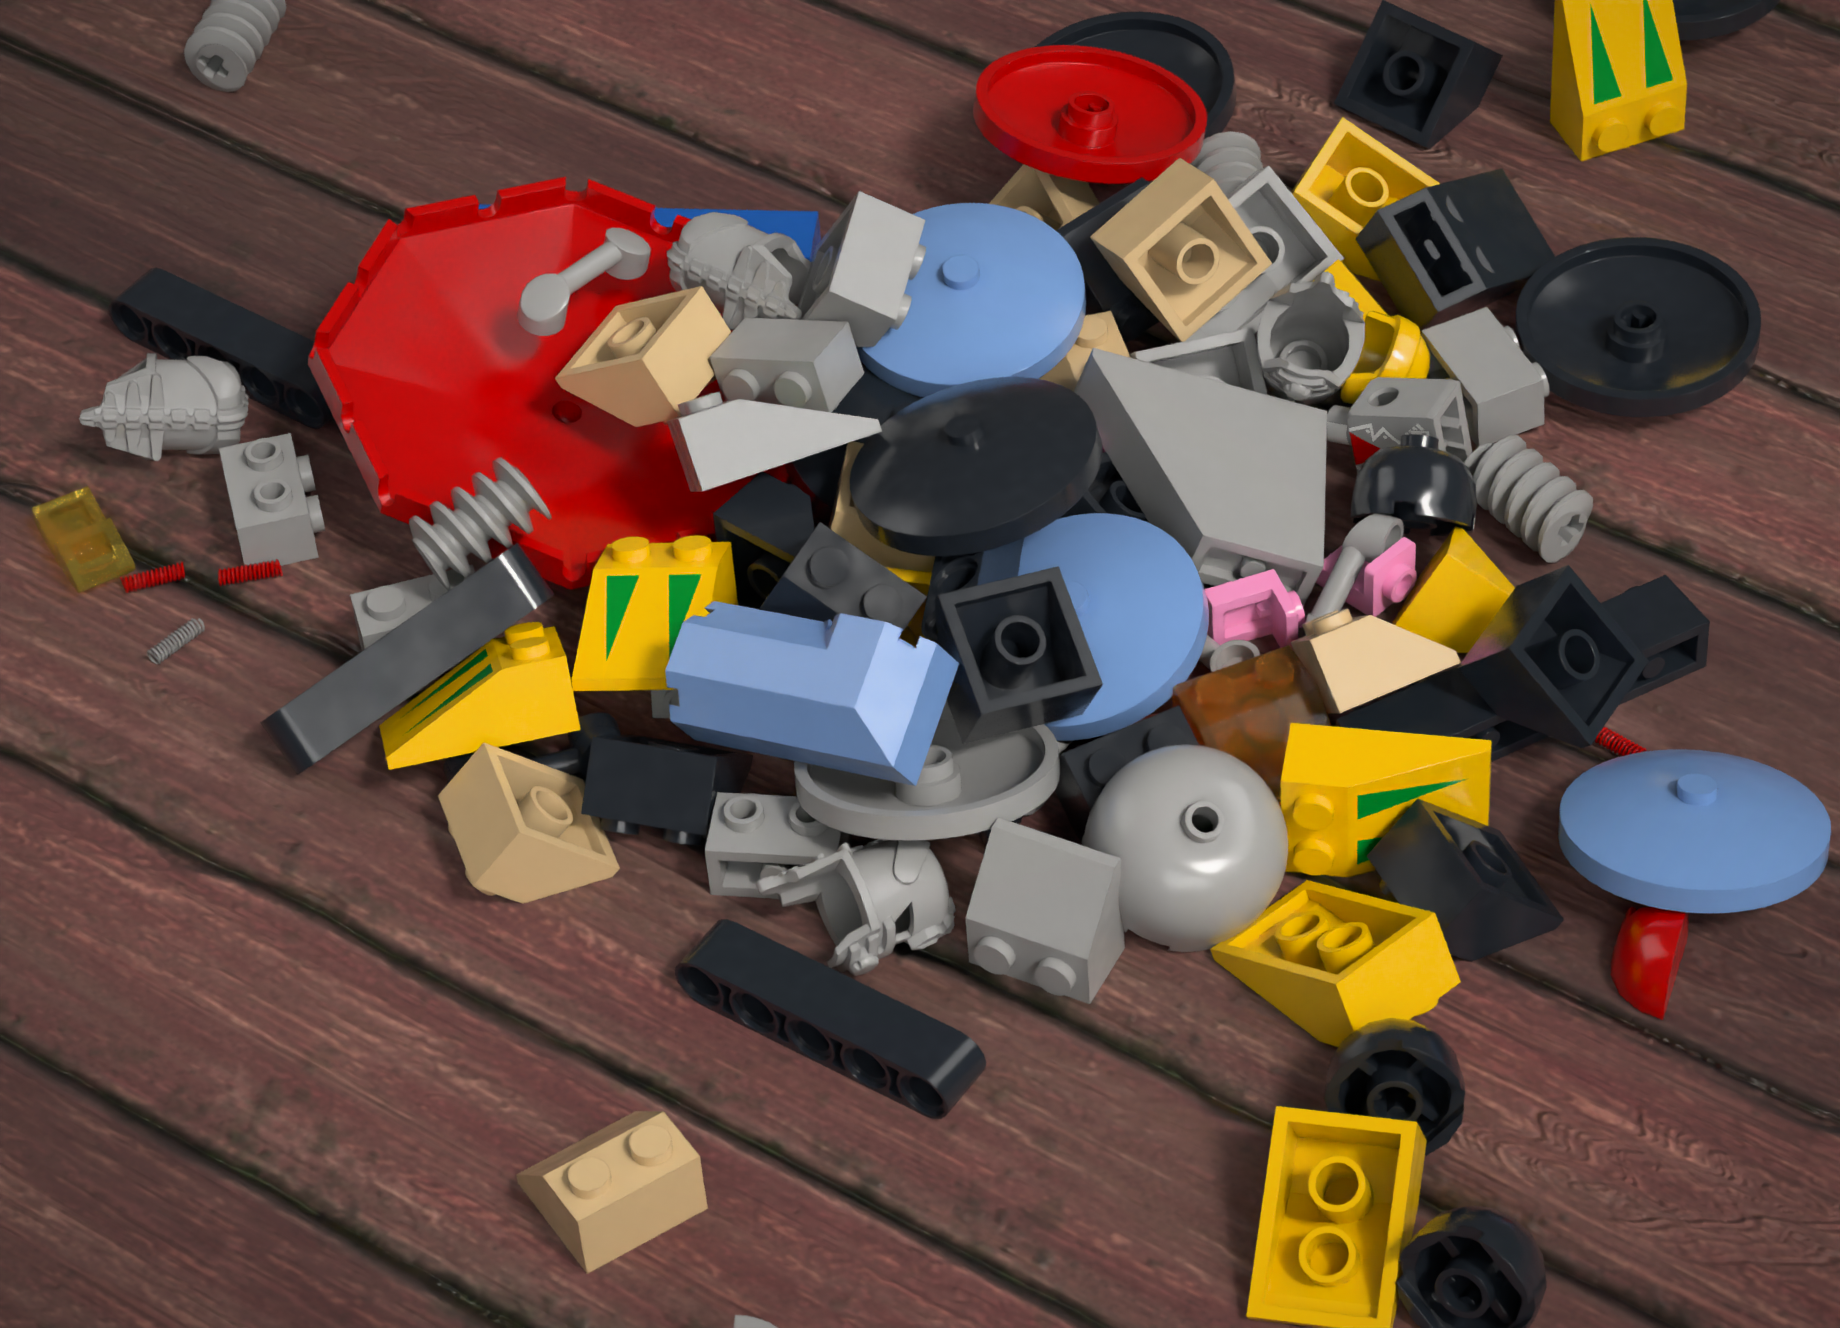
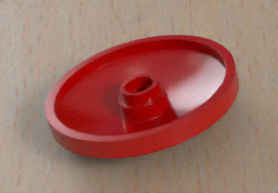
[973,45,1207,184]

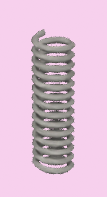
[147,618,205,664]

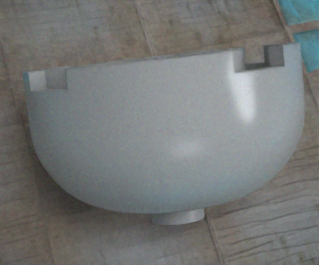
[1082,744,1288,952]

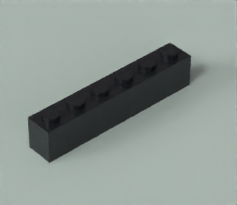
[1336,575,1710,762]

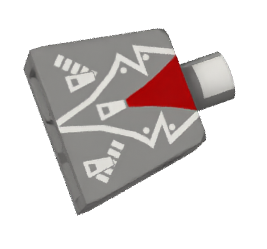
[1327,377,1472,474]

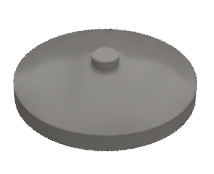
[794,700,1060,841]

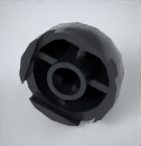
[1350,434,1477,536]
[1324,1018,1465,1156]
[1397,1205,1547,1328]

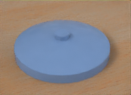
[856,203,1086,397]
[1018,513,1209,741]
[1558,749,1831,913]

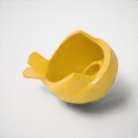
[1340,311,1431,404]

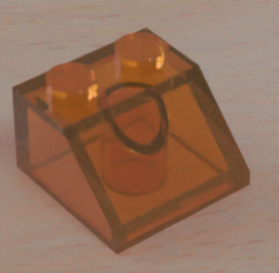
[1172,645,1331,807]

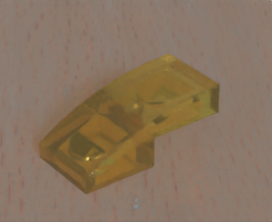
[32,486,136,593]

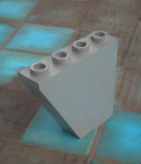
[1074,348,1327,606]

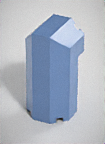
[665,601,959,786]

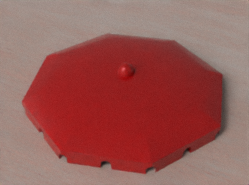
[308,176,792,590]

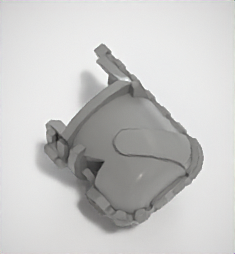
[667,212,811,331]
[1257,271,1365,406]
[79,353,249,461]
[756,839,956,976]

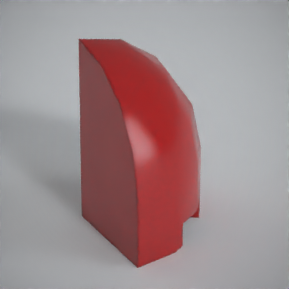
[1611,906,1690,1020]

